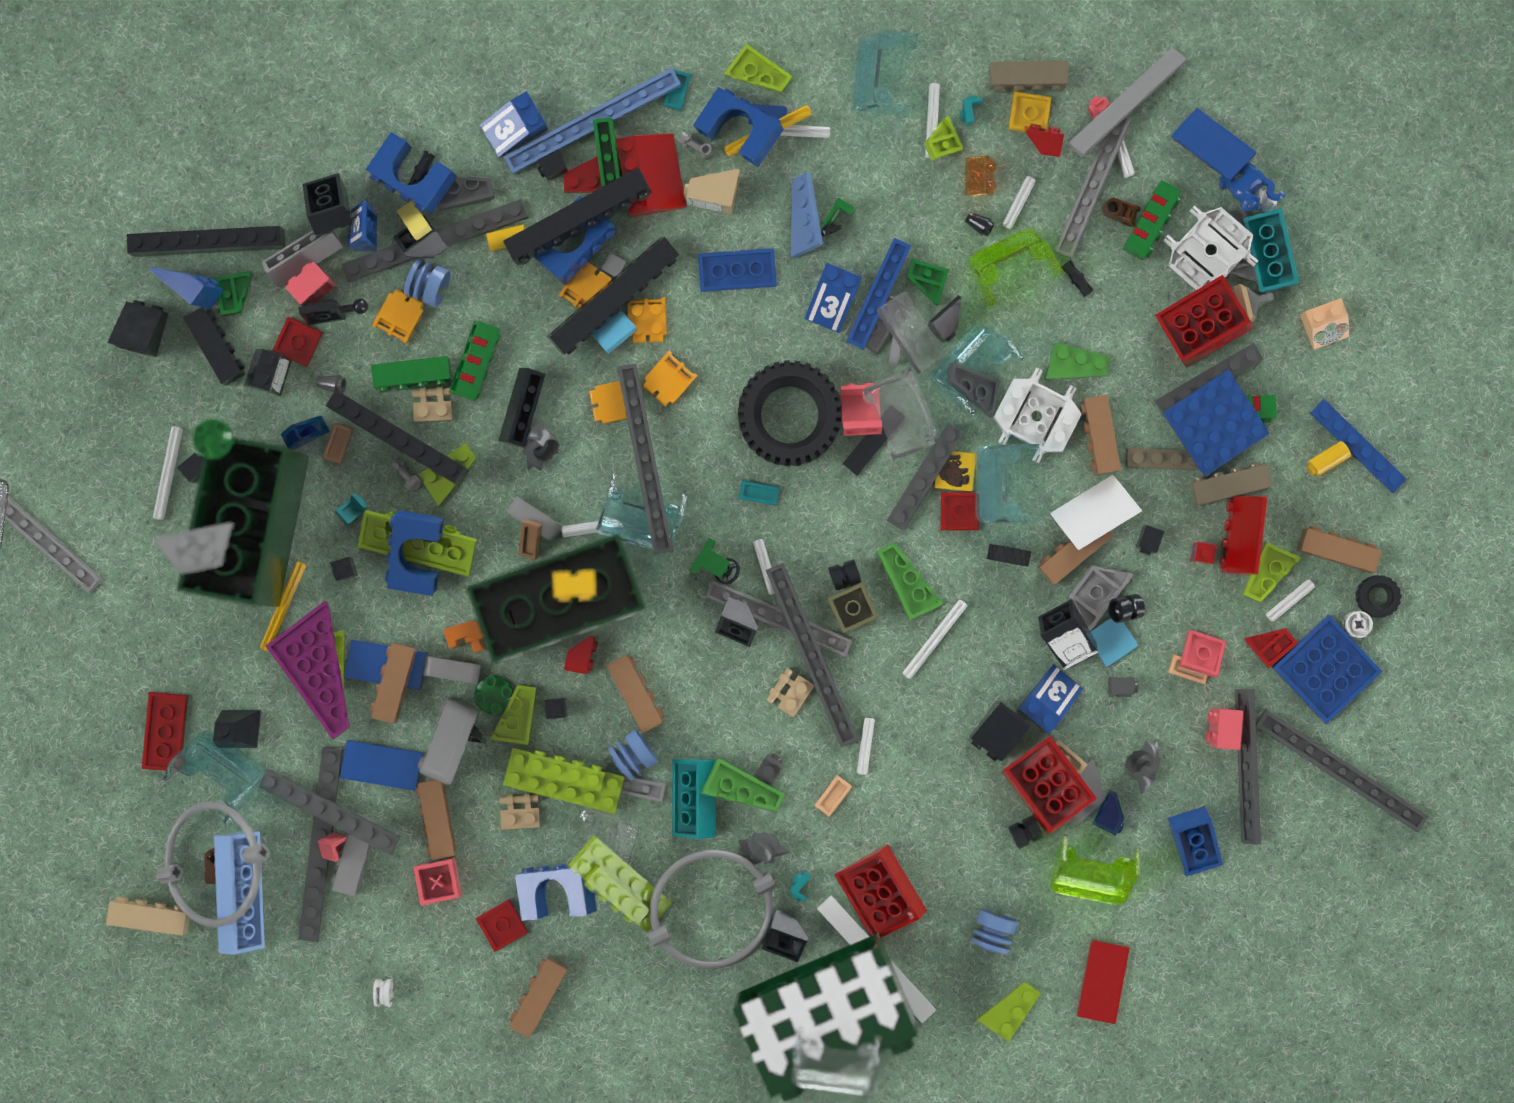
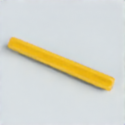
[724,105,812,156]
[260,561,306,651]

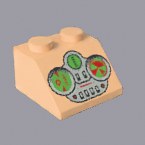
[1300,298,1349,350]

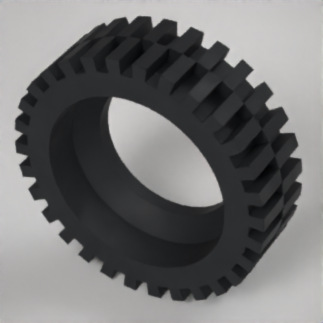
[738,360,842,467]

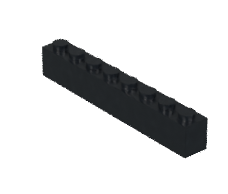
[503,167,653,266]
[126,226,286,257]
[546,237,679,355]
[326,390,469,487]

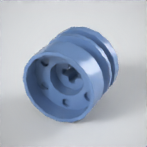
[404,258,451,308]
[608,729,659,781]
[970,909,1019,954]

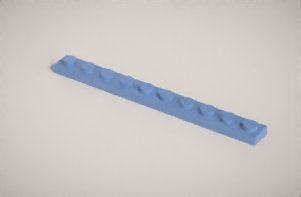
[504,68,681,175]

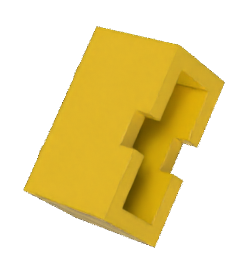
[553,571,595,601]

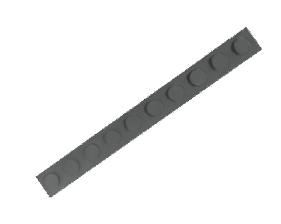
[342,199,528,283]
[617,364,673,555]
[766,563,859,747]
[1256,710,1429,833]
[298,747,343,942]

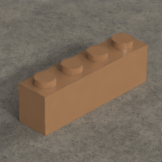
[1080,395,1121,475]
[1297,526,1382,573]
[1038,531,1114,585]
[370,642,418,724]
[606,654,665,734]
[416,779,457,860]
[509,956,569,1038]

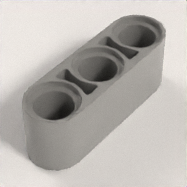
[506,496,563,542]
[423,656,481,684]

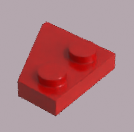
[564,156,602,193]
[1243,628,1298,668]

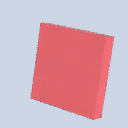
[1179,630,1226,678]

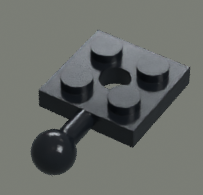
[298,299,368,326]

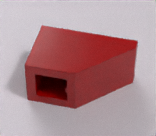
[1024,124,1064,157]
[564,636,598,675]

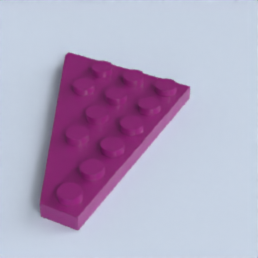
[266,601,350,740]

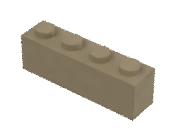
[989,61,1068,92]
[1189,462,1273,506]

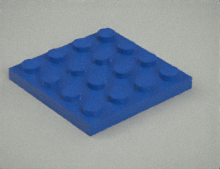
[1162,369,1270,477]
[1272,615,1382,724]

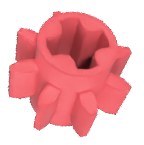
[1087,96,1110,119]

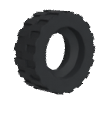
[987,544,1031,567]
[1355,575,1402,618]

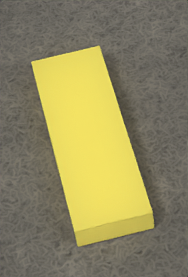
[397,201,432,241]

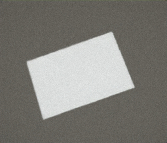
[1050,475,1142,550]

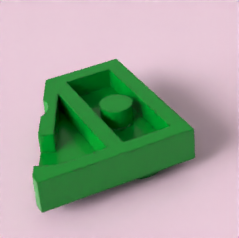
[907,258,949,306]
[214,271,252,316]

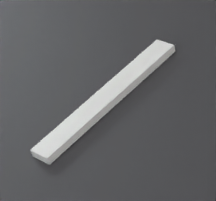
[817,895,936,1023]

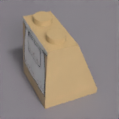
[684,169,740,215]

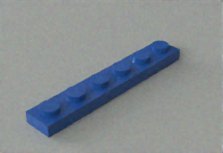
[846,238,911,350]
[1310,399,1407,493]

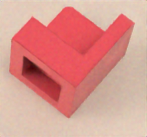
[317,832,347,862]

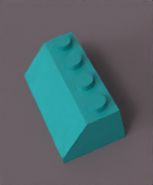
[1243,208,1300,293]
[672,759,716,839]

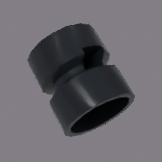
[828,559,861,591]
[1108,594,1145,623]
[1008,815,1044,849]

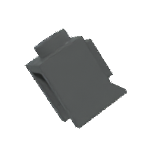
[1108,677,1138,697]

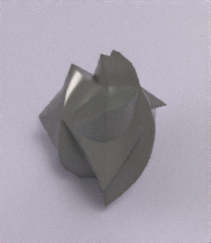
[523,417,560,471]
[1125,740,1161,794]
[737,831,789,865]

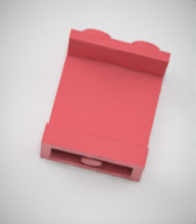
[840,383,882,436]

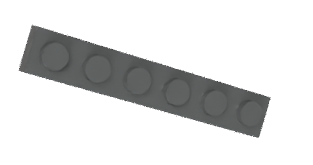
[1155,343,1263,416]
[886,423,964,531]

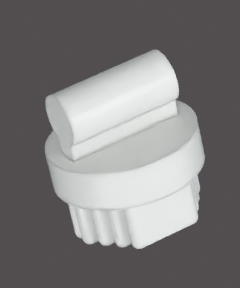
[1254,189,1277,212]

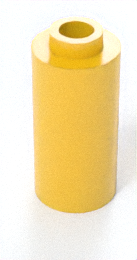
[486,224,528,252]
[1306,441,1351,477]

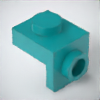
[960,96,983,127]
[335,493,367,527]
[790,870,811,902]

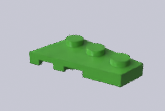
[1045,343,1111,380]

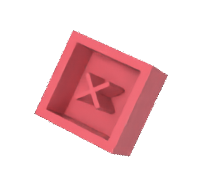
[285,261,337,306]
[1206,708,1243,750]
[413,857,463,905]

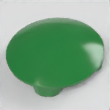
[192,419,234,459]
[474,675,513,714]

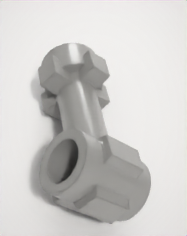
[679,132,713,159]
[390,459,423,493]

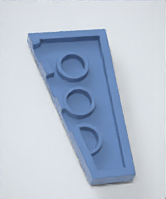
[791,172,823,258]

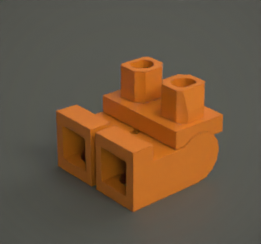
[443,621,487,652]

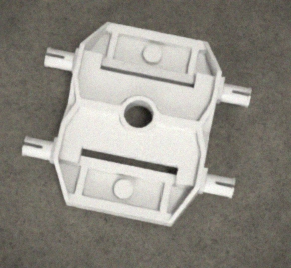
[1163,205,1259,290]
[994,368,1082,464]

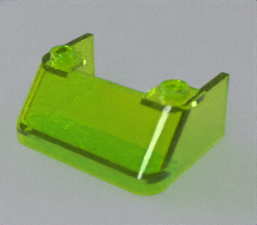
[968,228,1062,309]
[1050,834,1140,905]

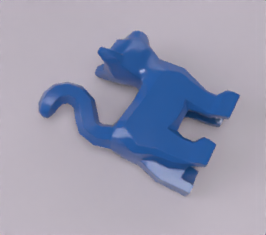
[1219,162,1286,212]

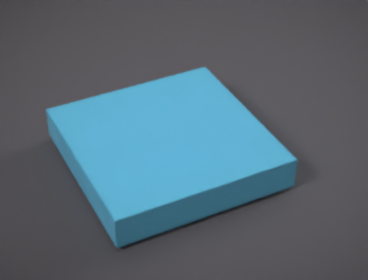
[590,308,638,354]
[1090,618,1139,667]

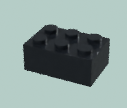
[302,173,352,235]

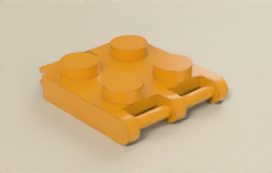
[558,262,612,308]
[372,289,424,344]
[627,297,667,343]
[643,351,698,407]
[589,381,627,424]

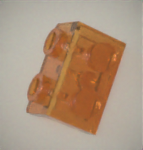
[965,155,996,197]

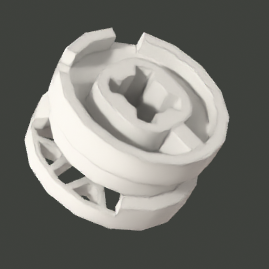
[1342,611,1373,638]
[373,979,393,1007]

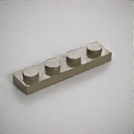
[1126,448,1199,470]

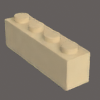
[106,897,190,936]

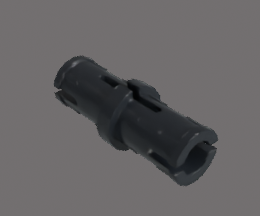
[407,150,435,185]
[1061,260,1094,297]

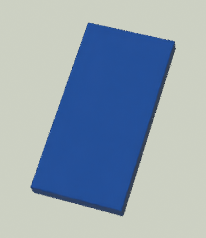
[1171,108,1256,182]
[698,248,777,292]
[344,640,428,690]
[340,740,423,791]

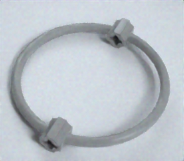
[156,801,270,927]
[647,850,777,969]

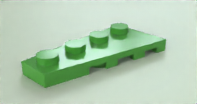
[876,543,944,620]
[701,758,785,812]

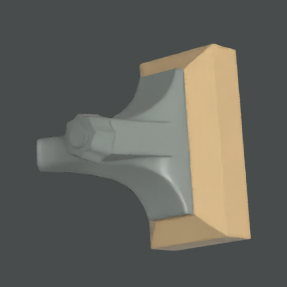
[1233,284,1274,322]

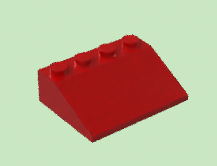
[616,133,687,218]
[1155,275,1254,368]
[1219,496,1268,576]
[1001,736,1097,835]
[834,844,927,937]

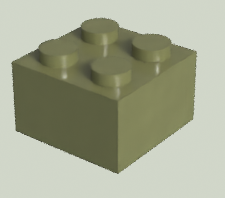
[827,582,878,633]

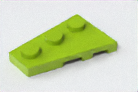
[724,44,792,93]
[976,982,1041,1042]

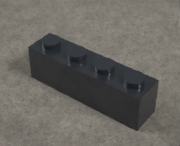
[183,307,245,386]
[498,368,546,448]

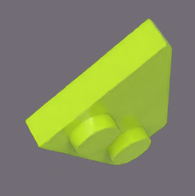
[924,116,963,161]

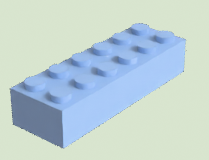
[214,831,265,955]

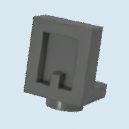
[755,753,784,784]

